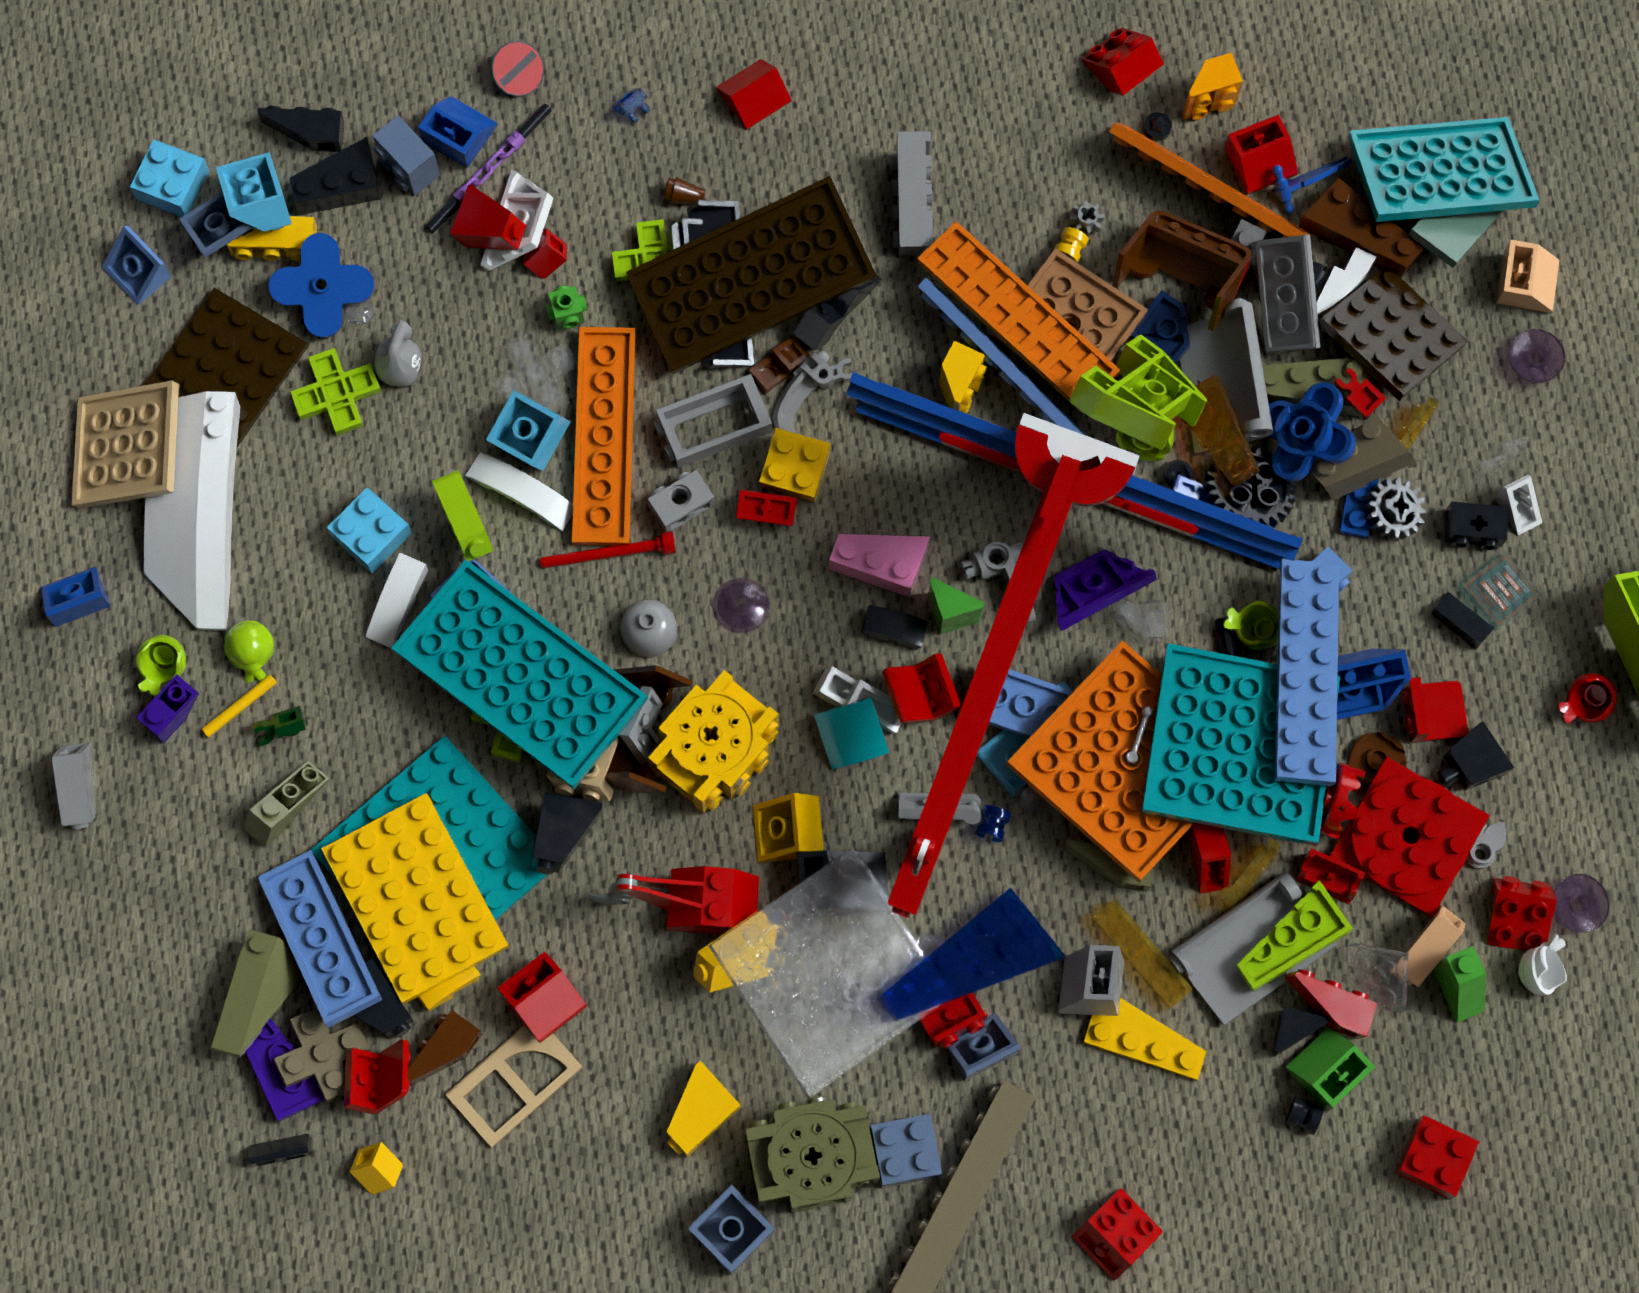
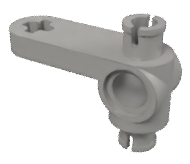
[961,542,1036,623]

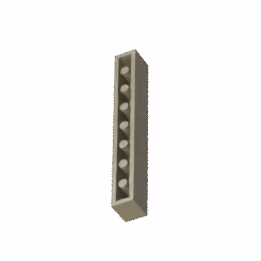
[887,1080,1036,1293]

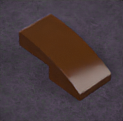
[747,336,810,395]

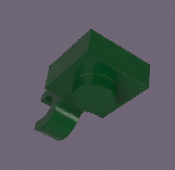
[253,706,306,746]

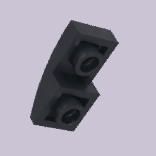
[861,605,928,650]

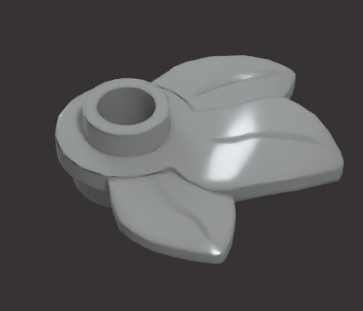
[1466,822,1506,869]

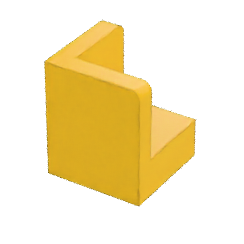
[350,1142,403,1194]

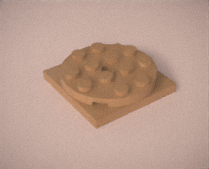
[991,248,1148,372]

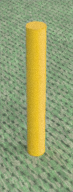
[201,674,277,738]

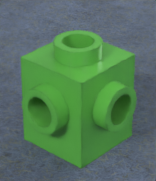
[545,286,588,330]

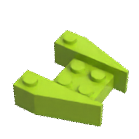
[1069,334,1207,450]

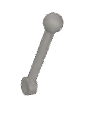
[1126,707,1153,764]

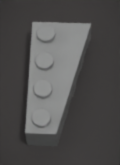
[890,131,933,257]

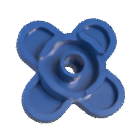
[269,233,375,338]
[1269,382,1356,482]

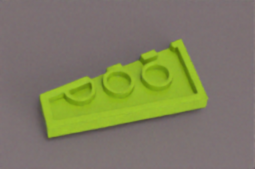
[1236,880,1353,992]

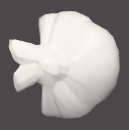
[1518,934,1567,996]

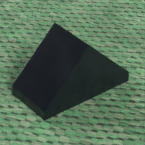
[1272,1007,1329,1056]

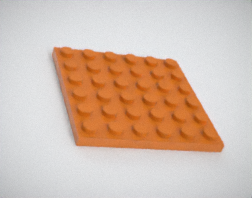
[1006,640,1194,883]

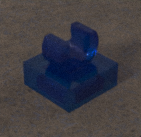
[613,88,650,122]

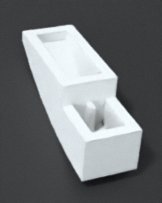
[1316,247,1376,321]
[365,553,428,648]
[813,666,902,734]

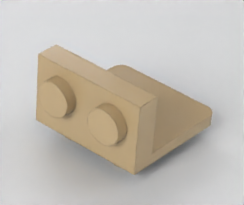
[547,737,619,802]

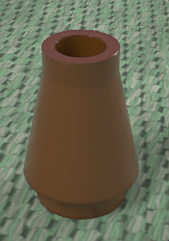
[664,177,706,204]

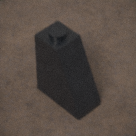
[530,792,603,874]
[352,959,414,1038]

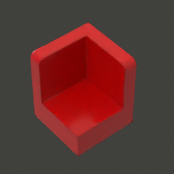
[523,228,567,279]

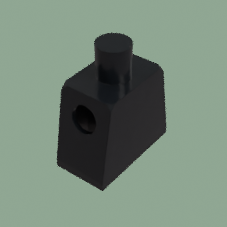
[1437,721,1514,790]

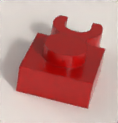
[1334,368,1387,420]

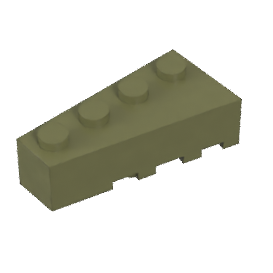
[1262,357,1372,420]

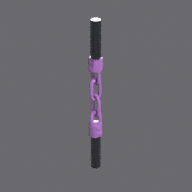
[425,103,552,234]

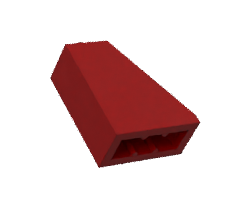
[450,185,527,250]
[1187,823,1231,894]

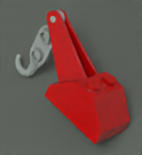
[589,866,759,935]

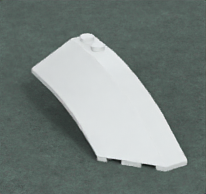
[144,391,240,631]

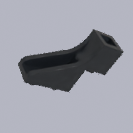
[793,275,882,350]

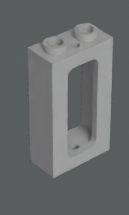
[653,374,772,468]

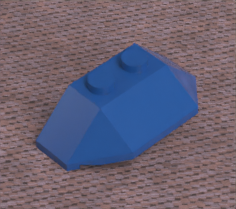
[1337,648,1411,720]

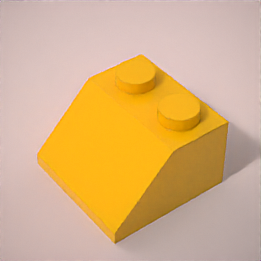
[753,793,824,863]

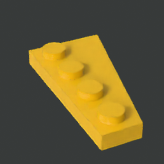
[1083,998,1207,1081]

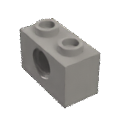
[648,470,715,532]

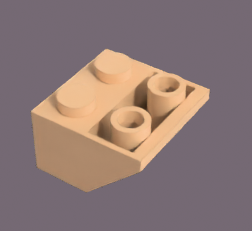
[1496,240,1559,313]

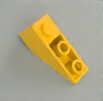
[227,216,317,262]

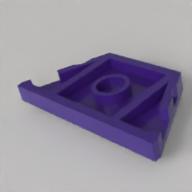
[1055,549,1157,631]

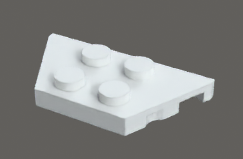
[480,170,553,271]

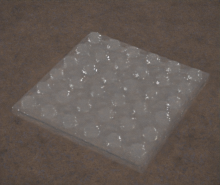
[709,846,952,1098]

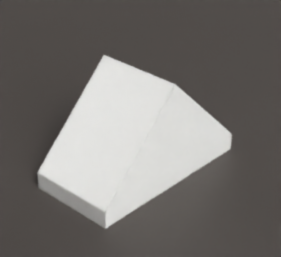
[1495,475,1542,535]

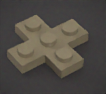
[274,1008,370,1103]

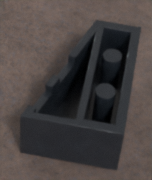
[290,137,381,215]

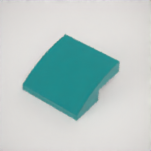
[813,697,889,770]

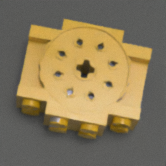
[648,670,779,814]

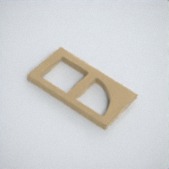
[445,1025,583,1148]

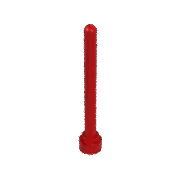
[539,531,676,568]

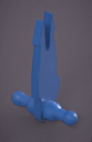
[1272,157,1352,215]

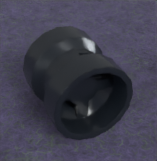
[1285,1096,1324,1135]

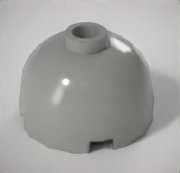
[620,599,678,658]

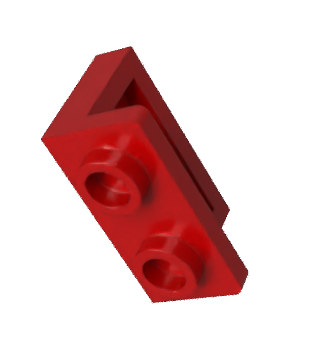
[918,988,988,1048]

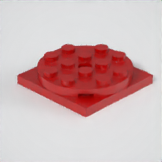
[1330,757,1490,917]

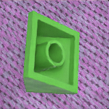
[928,577,985,635]

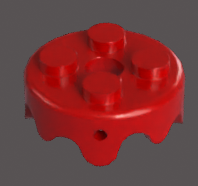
[1320,762,1366,839]

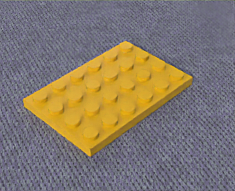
[321,793,509,1005]

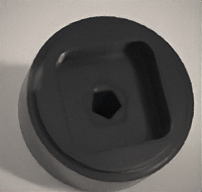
[1143,112,1172,141]
[1164,459,1194,487]

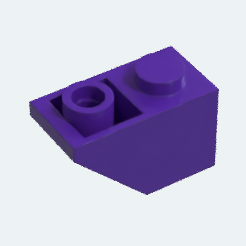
[136,674,199,743]

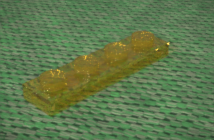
[1092,899,1193,1010]

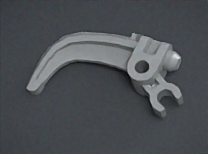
[772,350,853,433]

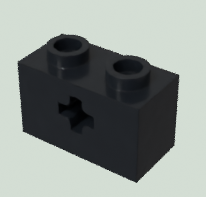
[1444,501,1508,551]

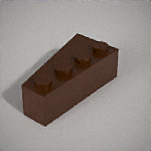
[1299,178,1424,278]

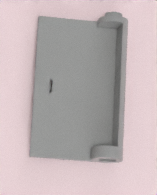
[1180,298,1273,455]
[1169,872,1338,1026]

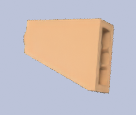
[1394,905,1466,987]

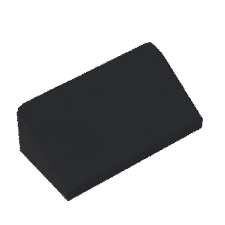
[1431,592,1494,650]
[247,1134,312,1167]

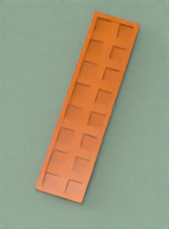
[1109,122,1312,238]
[917,221,1120,412]

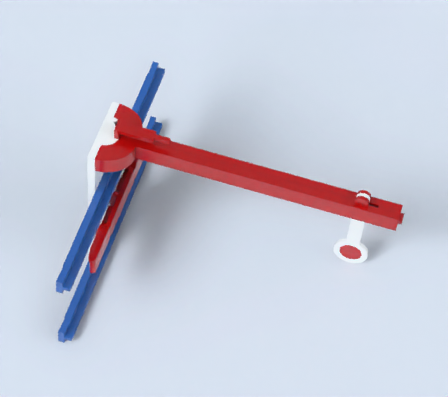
[846,372,1303,918]

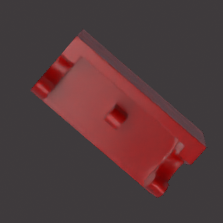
[736,490,798,526]
[1295,848,1366,904]

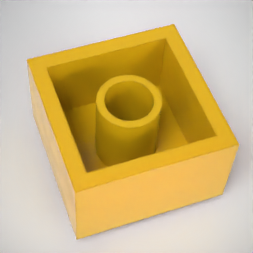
[759,428,831,502]

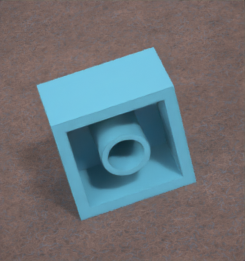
[130,139,210,217]
[486,390,571,471]
[327,487,412,574]

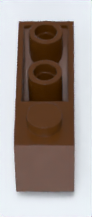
[408,1010,483,1087]

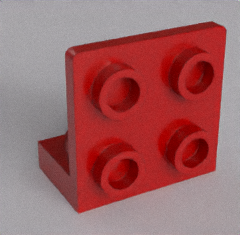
[1071,1189,1163,1281]

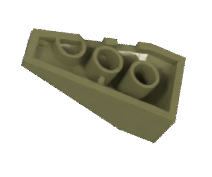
[211,930,303,1058]

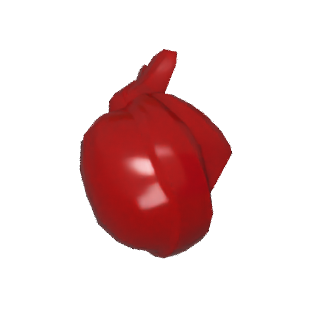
[1557,673,1617,724]

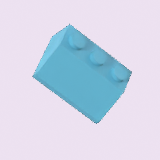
[216,152,292,232]

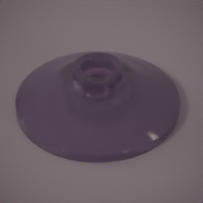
[1508,329,1565,383]
[712,578,770,633]
[1554,874,1609,933]

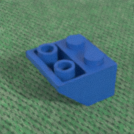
[418,96,498,168]

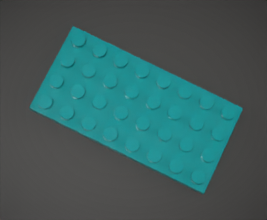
[391,560,648,789]

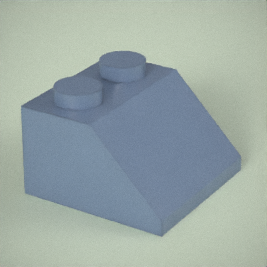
[180,192,253,258]

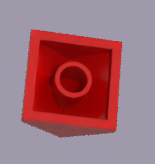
[716,59,792,130]

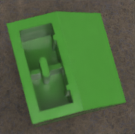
[1285,1027,1376,1112]

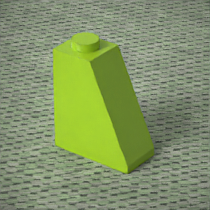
[432,470,494,561]

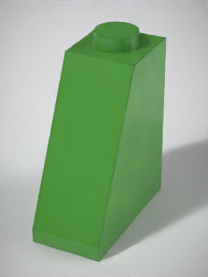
[1433,946,1486,1023]

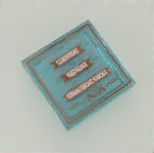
[1460,552,1542,631]

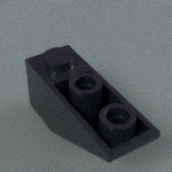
[257,106,344,152]

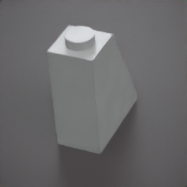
[51,742,96,829]

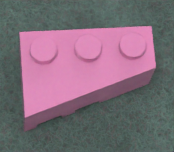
[829,534,930,598]

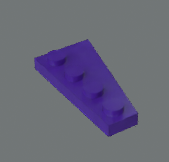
[245,1018,325,1123]

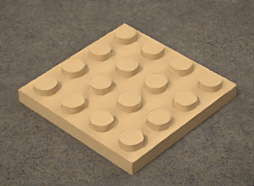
[72,381,179,509]

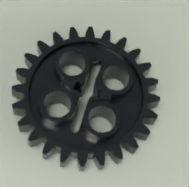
[1204,446,1297,528]

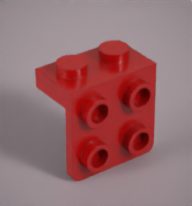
[882,653,962,723]
[1401,677,1469,743]
[1487,876,1557,951]
[344,1039,410,1115]

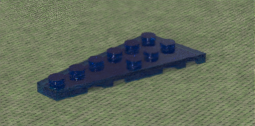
[877,888,1066,1022]

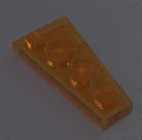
[1181,374,1260,486]

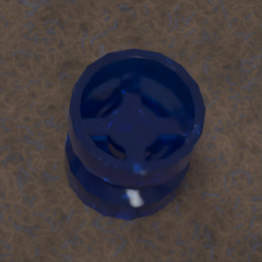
[975,805,1012,843]

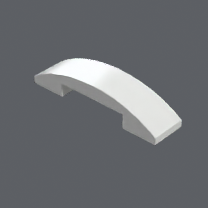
[465,452,573,531]

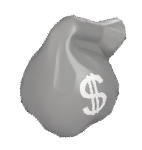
[374,320,422,387]

